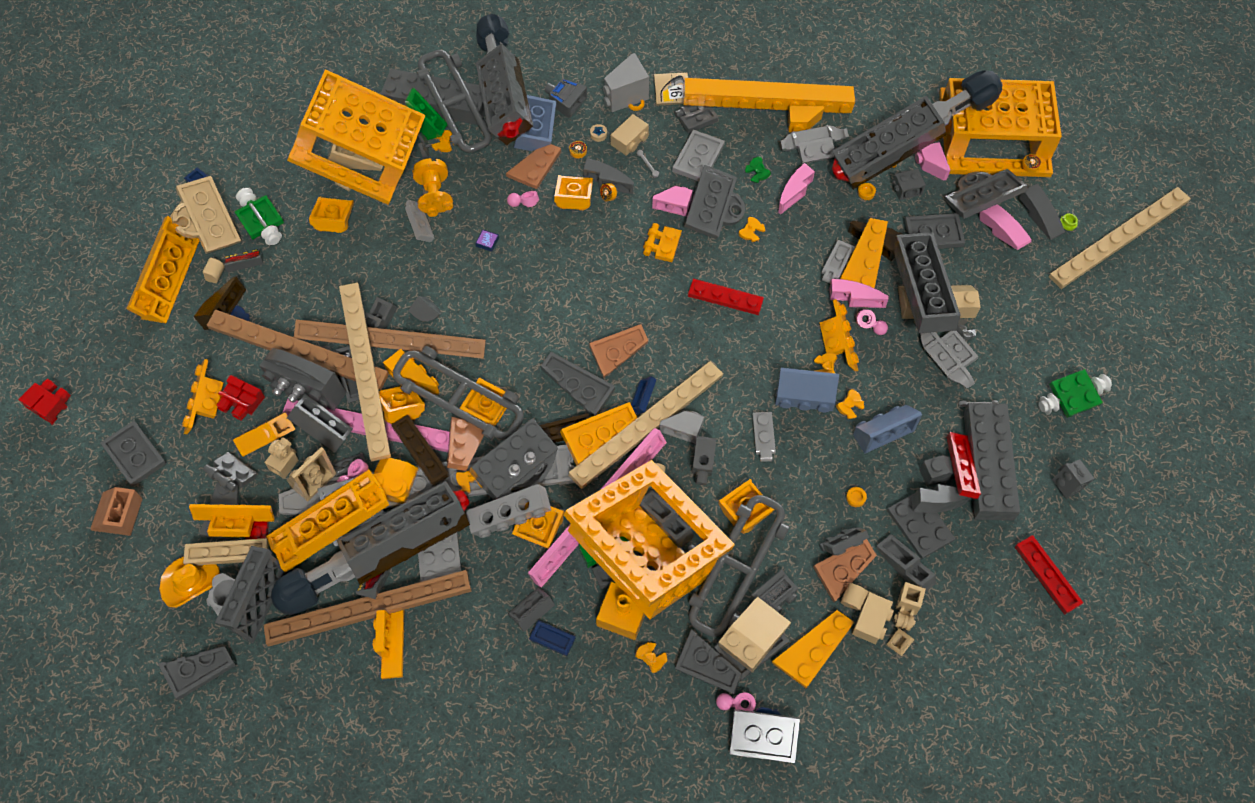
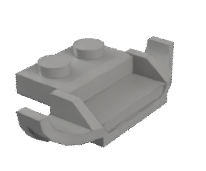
[780,125,849,164]
[920,331,978,388]

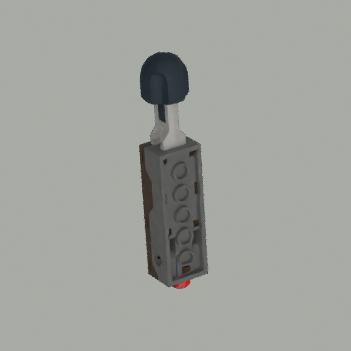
[476,14,533,146]
[832,70,1003,190]
[271,481,470,615]

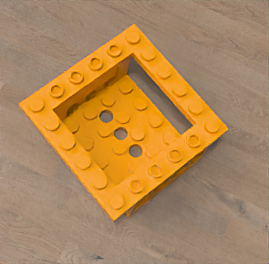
[287,69,425,205]
[939,78,1062,177]
[563,460,735,619]

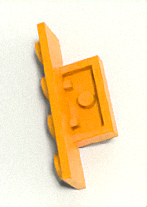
[820,299,859,371]
[182,359,223,434]
[189,504,275,537]
[373,610,404,679]

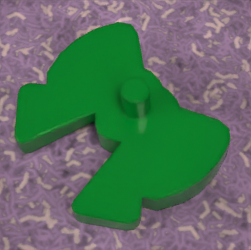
[745,157,771,183]

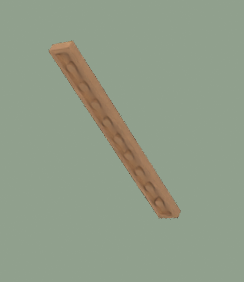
[207,310,389,390]
[294,319,486,359]
[264,570,472,647]

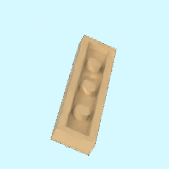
[183,538,269,566]

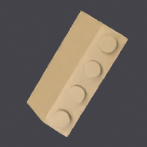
[898,285,981,319]

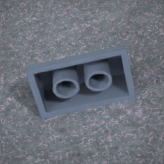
[514,95,556,151]
[775,368,839,413]
[853,405,922,454]

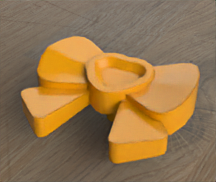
[431,130,452,152]
[738,217,765,242]
[814,353,837,374]
[836,389,864,419]
[456,470,482,493]
[635,642,667,673]

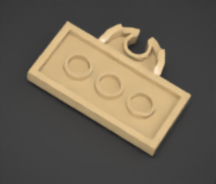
[172,176,241,254]

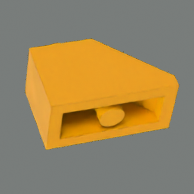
[788,106,824,132]

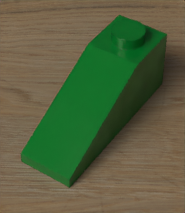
[405,88,447,140]

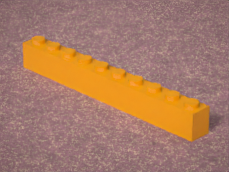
[683,78,855,113]

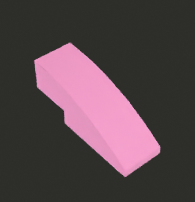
[778,163,815,214]
[980,204,1031,250]
[830,279,889,308]

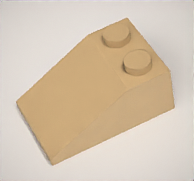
[328,143,383,171]
[287,447,336,502]
[719,597,791,673]

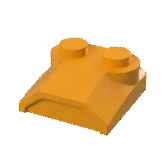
[554,175,593,210]
[309,197,354,233]
[460,378,507,426]
[379,386,425,424]
[373,458,419,504]
[719,479,774,534]
[512,502,565,549]

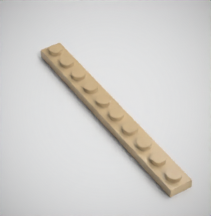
[1049,187,1191,289]
[339,283,391,462]
[568,361,723,489]

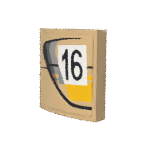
[654,73,688,105]

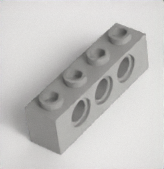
[466,484,551,538]

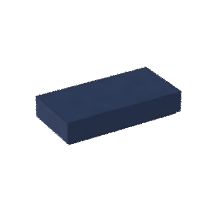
[631,376,656,415]
[529,620,576,657]

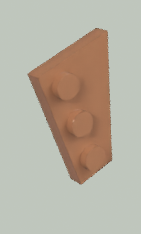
[506,144,561,189]
[589,324,648,378]
[447,417,484,471]
[813,539,877,602]

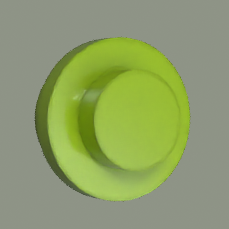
[1060,213,1078,231]

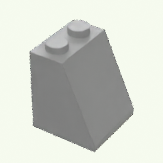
[603,53,649,112]

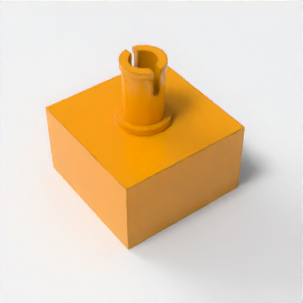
[596,582,645,640]

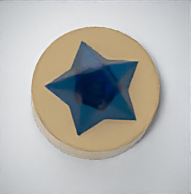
[590,124,607,142]

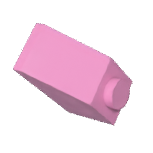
[915,142,950,181]
[652,186,693,216]

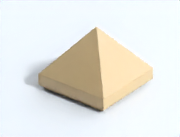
[887,628,914,656]

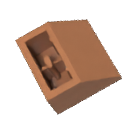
[90,487,142,536]

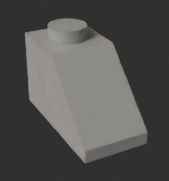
[659,411,704,444]

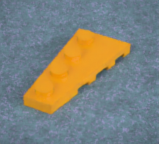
[841,218,888,289]
[560,402,637,466]
[772,610,854,688]

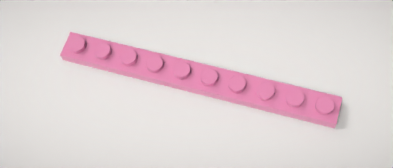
[282,399,449,452]
[528,428,667,588]

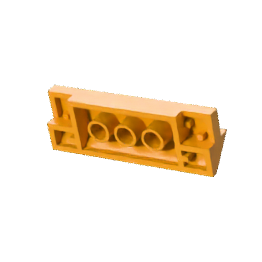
[126,216,200,323]
[266,470,389,572]

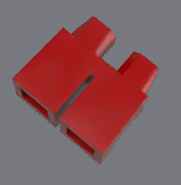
[216,375,265,421]
[18,379,71,425]

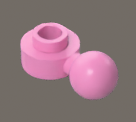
[507,191,539,207]
[856,310,888,335]
[337,459,368,482]
[716,693,756,711]

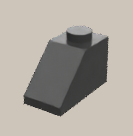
[919,455,955,487]

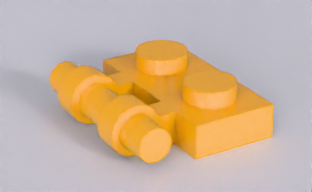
[643,223,682,262]

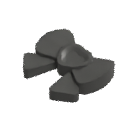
[418,132,432,159]
[957,318,976,340]

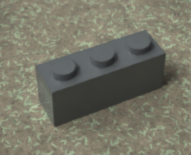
[287,394,353,453]

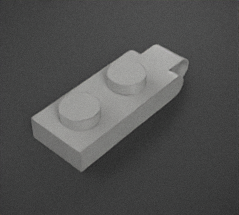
[405,200,434,242]
[821,240,855,284]
[752,412,776,462]

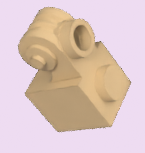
[264,437,299,479]
[894,582,926,631]

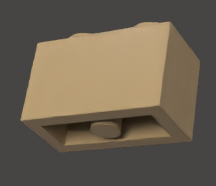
[611,114,649,156]
[852,592,894,645]

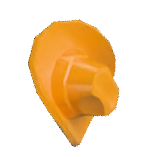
[159,556,220,608]

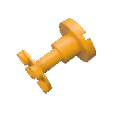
[412,158,453,217]

